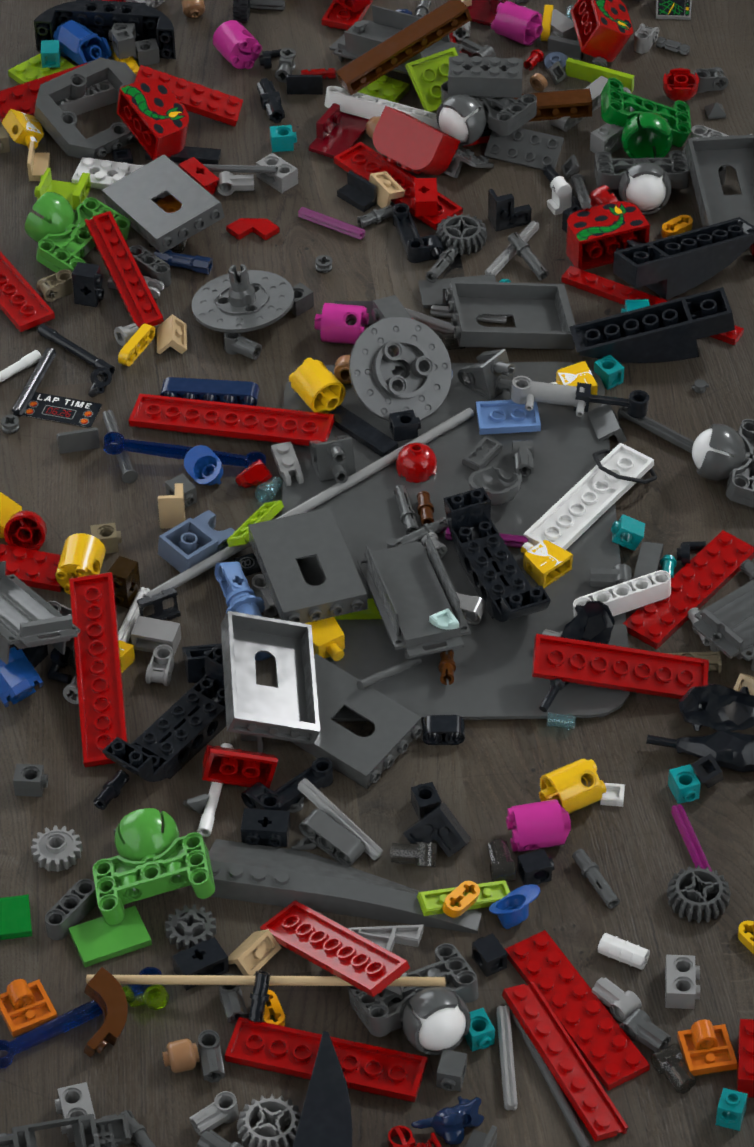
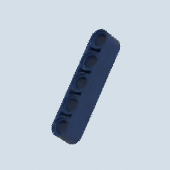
[160,377,260,406]

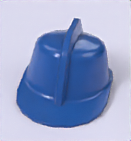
[184,445,223,486]
[489,884,540,929]

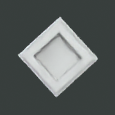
[600,783,625,807]

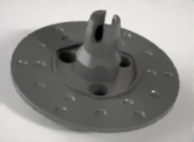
[191,264,294,333]
[349,317,452,421]

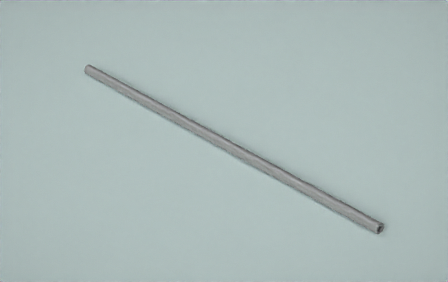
[143,408,474,598]

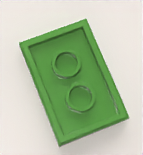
[68,906,152,967]

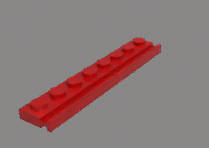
[84,211,164,328]
[502,981,628,1142]

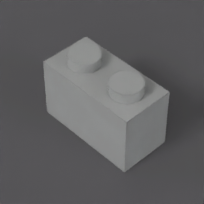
[131,616,181,656]

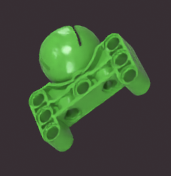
[25,192,130,273]
[93,808,215,925]

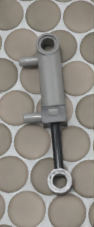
[510,376,649,418]

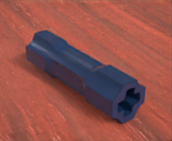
[154,249,213,275]

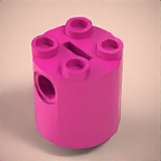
[491,1,543,46]
[213,20,262,69]
[314,303,369,344]
[506,799,571,852]

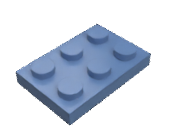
[476,400,541,435]

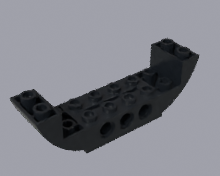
[34,0,176,59]
[444,487,551,622]
[102,644,227,782]

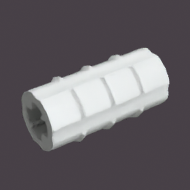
[598,933,650,970]

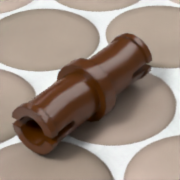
[417,491,434,525]
[438,650,456,685]

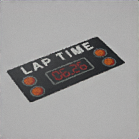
[23,392,102,427]

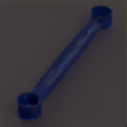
[103,432,266,469]
[0,967,163,1068]

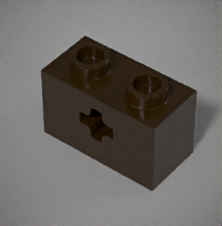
[107,556,141,609]

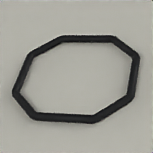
[593,449,657,484]

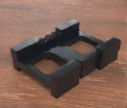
[137,587,181,620]

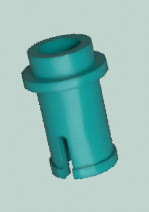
[660,555,677,578]

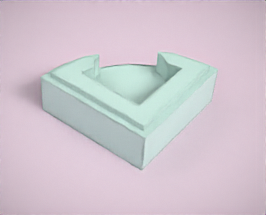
[429,608,459,630]

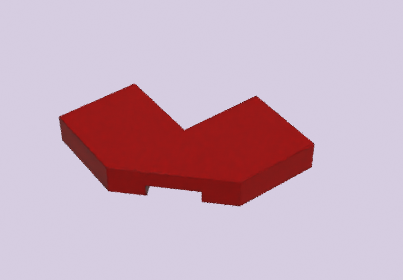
[226,218,280,241]

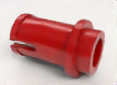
[523,49,544,71]

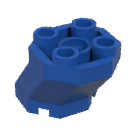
[53,20,112,65]
[0,647,44,707]

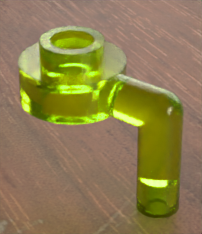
[122,985,169,1010]

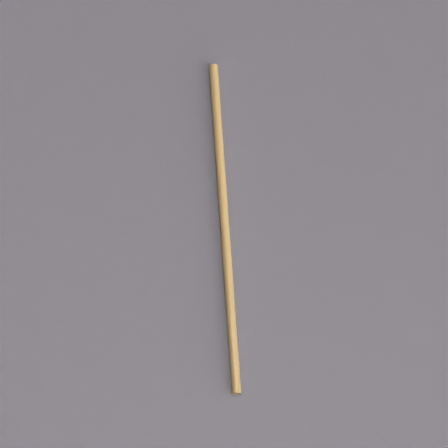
[86,974,446,987]

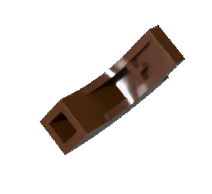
[84,967,128,1058]

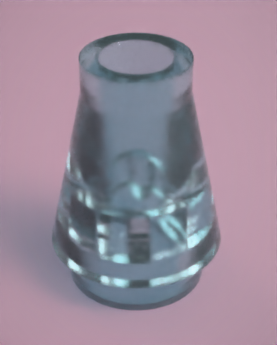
[255,477,283,503]

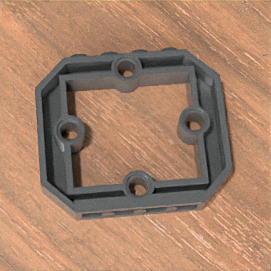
[34,57,137,159]

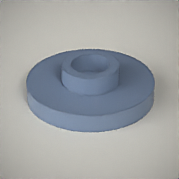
[544,52,567,69]

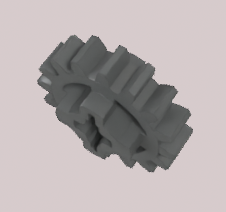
[165,904,217,950]

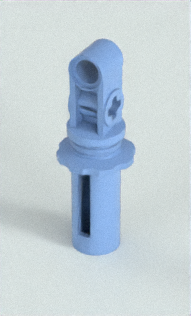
[215,561,271,661]

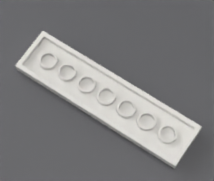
[523,443,654,550]

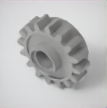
[31,825,83,872]

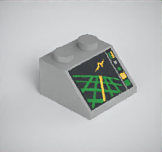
[656,0,692,20]

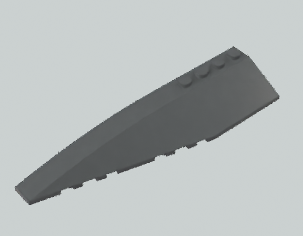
[209,839,482,934]

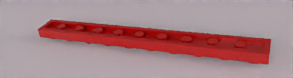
[561,266,744,346]

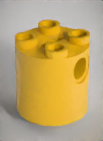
[289,358,346,414]
[55,533,106,594]
[539,759,606,814]

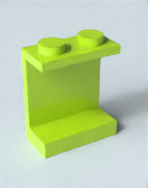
[34,168,91,210]

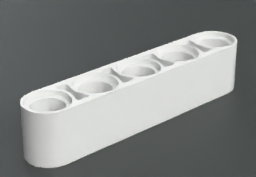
[573,570,671,618]

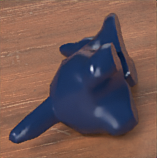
[411,1096,484,1145]

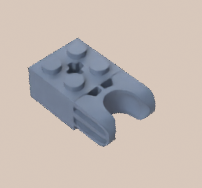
[158,510,235,573]

